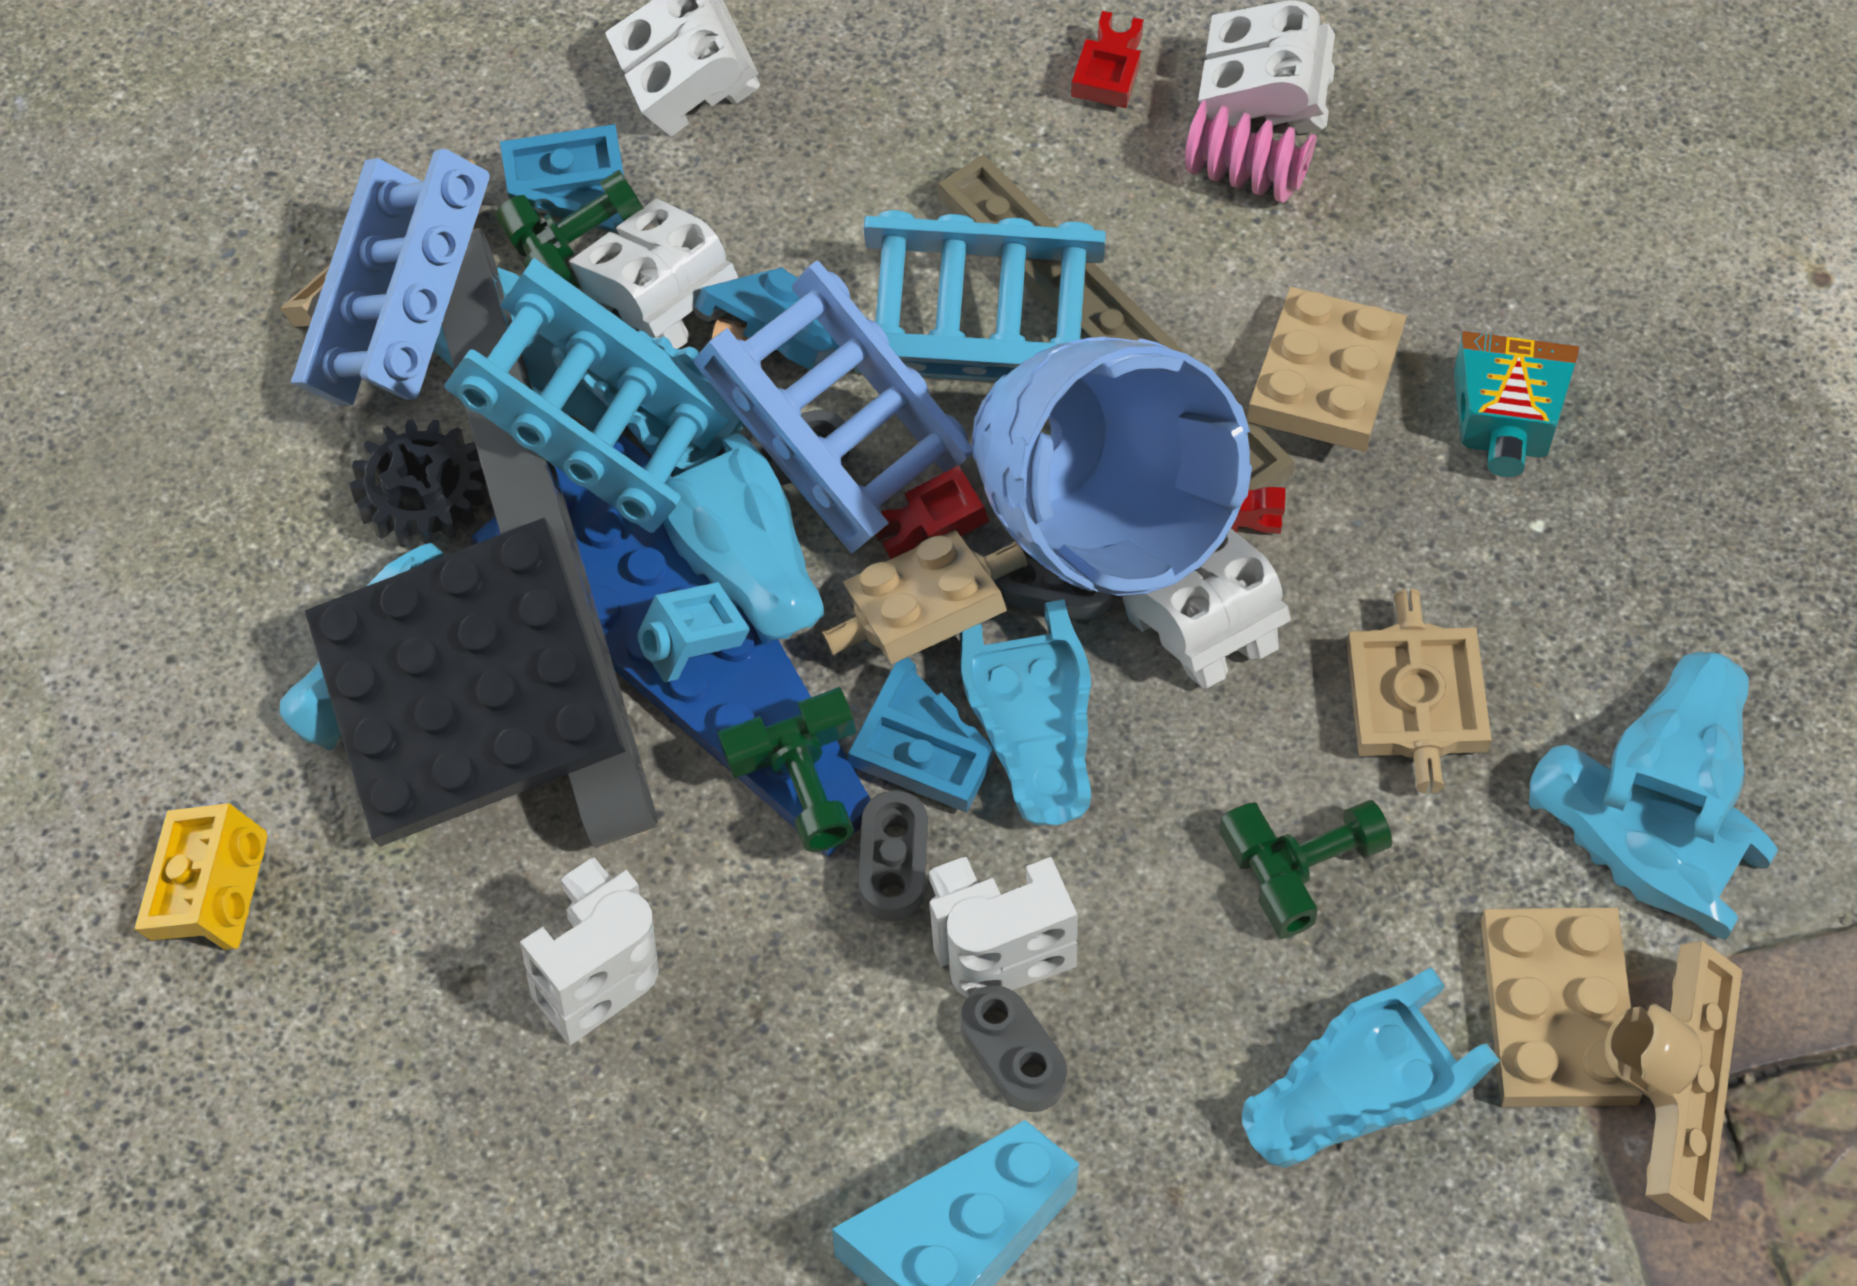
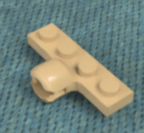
[1605,941,1742,1223]

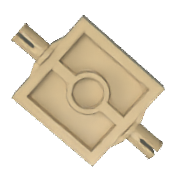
[821,529,1028,665]
[1346,589,1492,794]

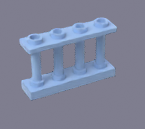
[290,149,490,406]
[693,261,973,554]

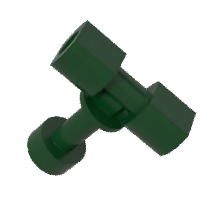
[495,169,644,289]
[717,687,856,852]
[1219,800,1392,939]

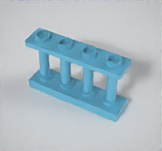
[854,210,1106,382]
[444,258,734,532]

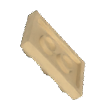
[1246,286,1407,452]
[1481,907,1642,1107]

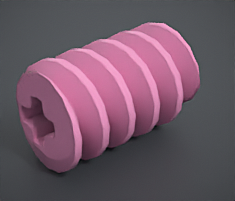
[1185,100,1317,203]

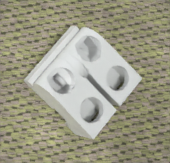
[605,0,760,137]
[1198,0,1335,134]
[569,198,738,349]
[1122,528,1291,688]
[520,857,658,1046]
[929,857,1078,998]

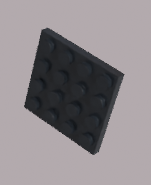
[305,517,626,847]

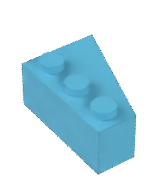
[832,1120,1079,1286]

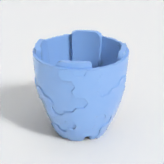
[972,337,1252,596]

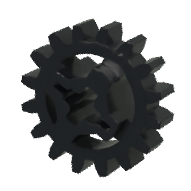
[350,419,487,547]

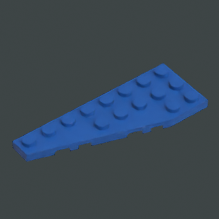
[472,434,871,857]

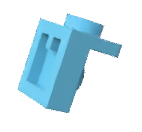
[637,582,750,682]

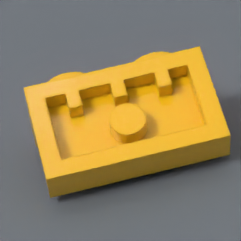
[134,803,268,950]

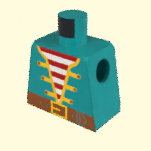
[1454,331,1579,477]

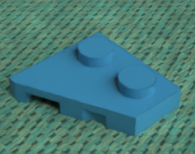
[499,124,624,234]
[694,267,839,370]
[848,657,994,813]

